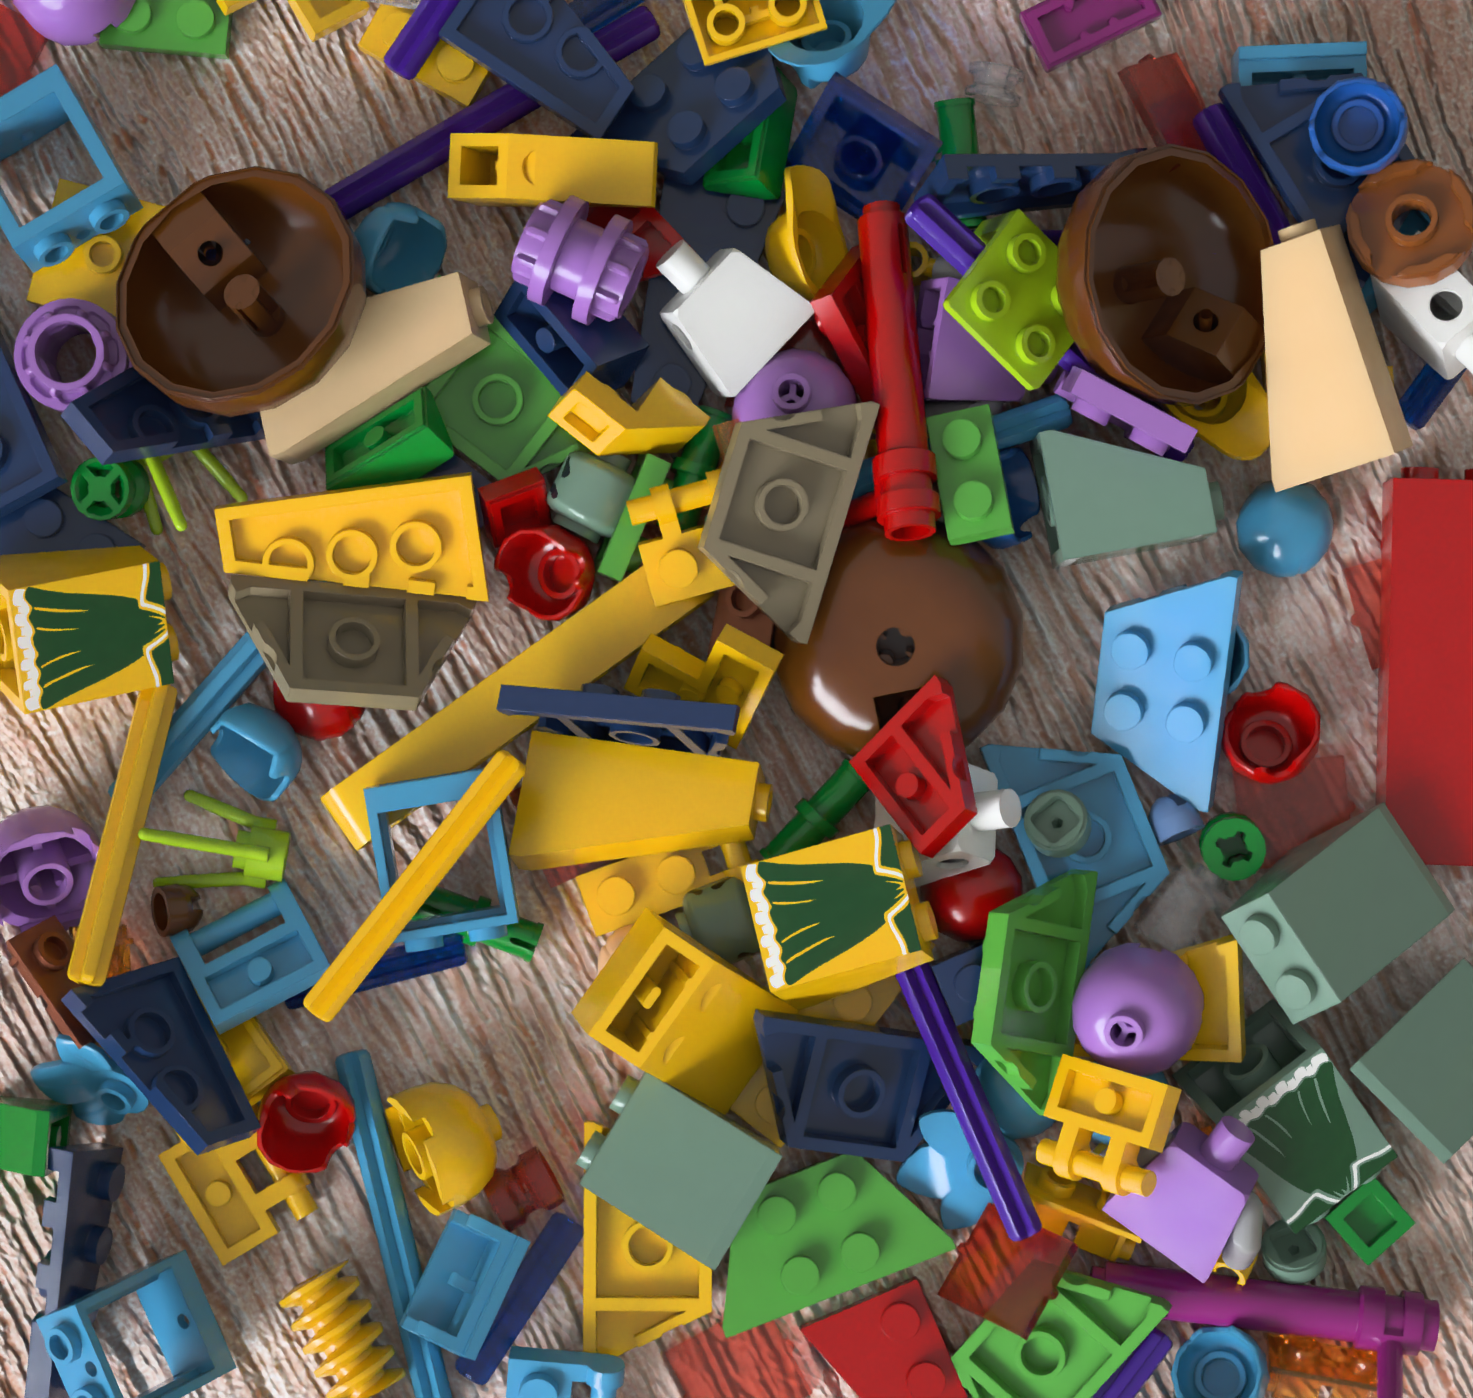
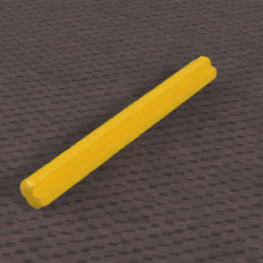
[67,684,178,987]
[303,749,526,1022]

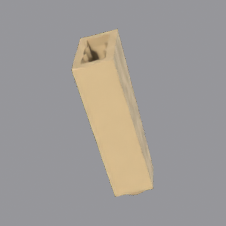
[1260,218,1413,492]
[260,272,494,465]

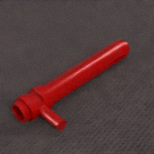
[843,200,941,541]

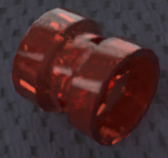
[483,1146,566,1232]

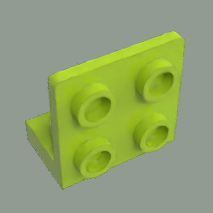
[943,209,1074,390]

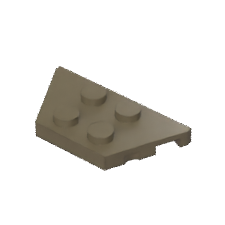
[697,401,880,644]
[228,574,477,711]

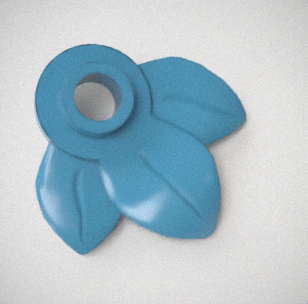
[30,1034,150,1125]
[896,1109,1024,1230]

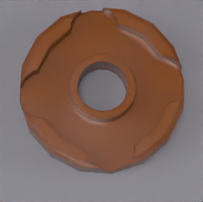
[1346,158,1473,288]

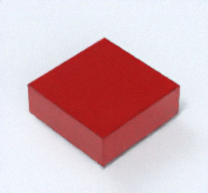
[477,467,553,548]

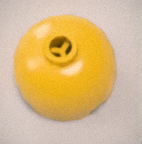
[385,1082,502,1216]

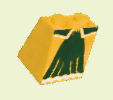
[0,545,179,714]
[740,824,939,1010]

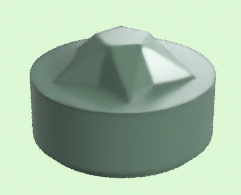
[1024,789,1092,858]
[1261,1219,1327,1284]

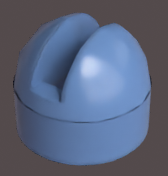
[1148,794,1205,846]

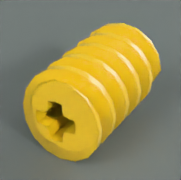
[279,1259,407,1398]

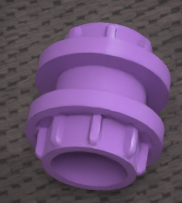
[511,195,649,326]
[14,298,133,413]

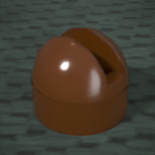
[151,884,203,937]

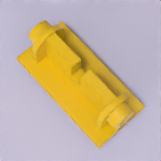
[1023,1162,1142,1262]

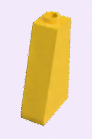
[508,730,773,871]

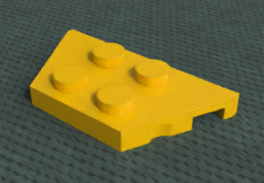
[583,1120,712,1357]

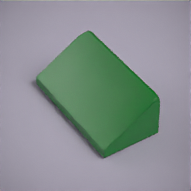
[702,67,797,200]
[325,386,454,491]

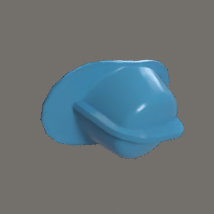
[768,0,897,89]

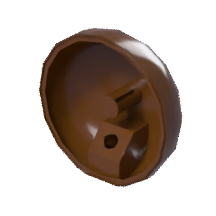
[1056,144,1274,407]
[116,166,366,417]
[772,517,1023,757]

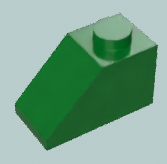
[0,1096,72,1177]

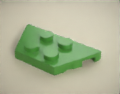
[422,274,591,481]
[971,869,1098,1116]
[722,1154,956,1338]
[951,1261,1172,1398]

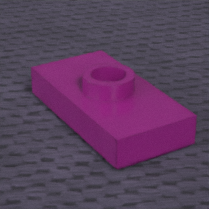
[1019,0,1162,74]

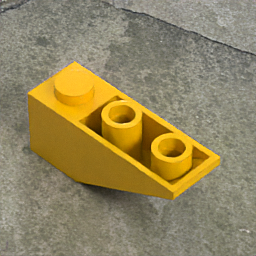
[447,133,658,208]

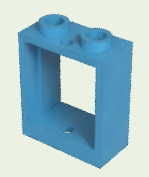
[0,64,143,273]
[363,767,520,952]
[36,1250,237,1398]

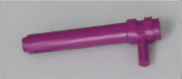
[1090,1261,1440,1398]

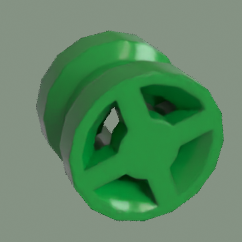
[70,457,150,521]
[1199,811,1266,881]

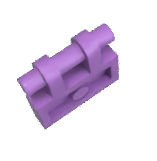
[1053,366,1198,457]

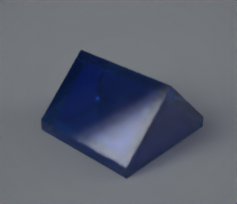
[785,72,944,220]

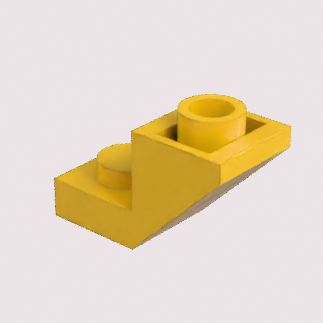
[547,371,711,456]

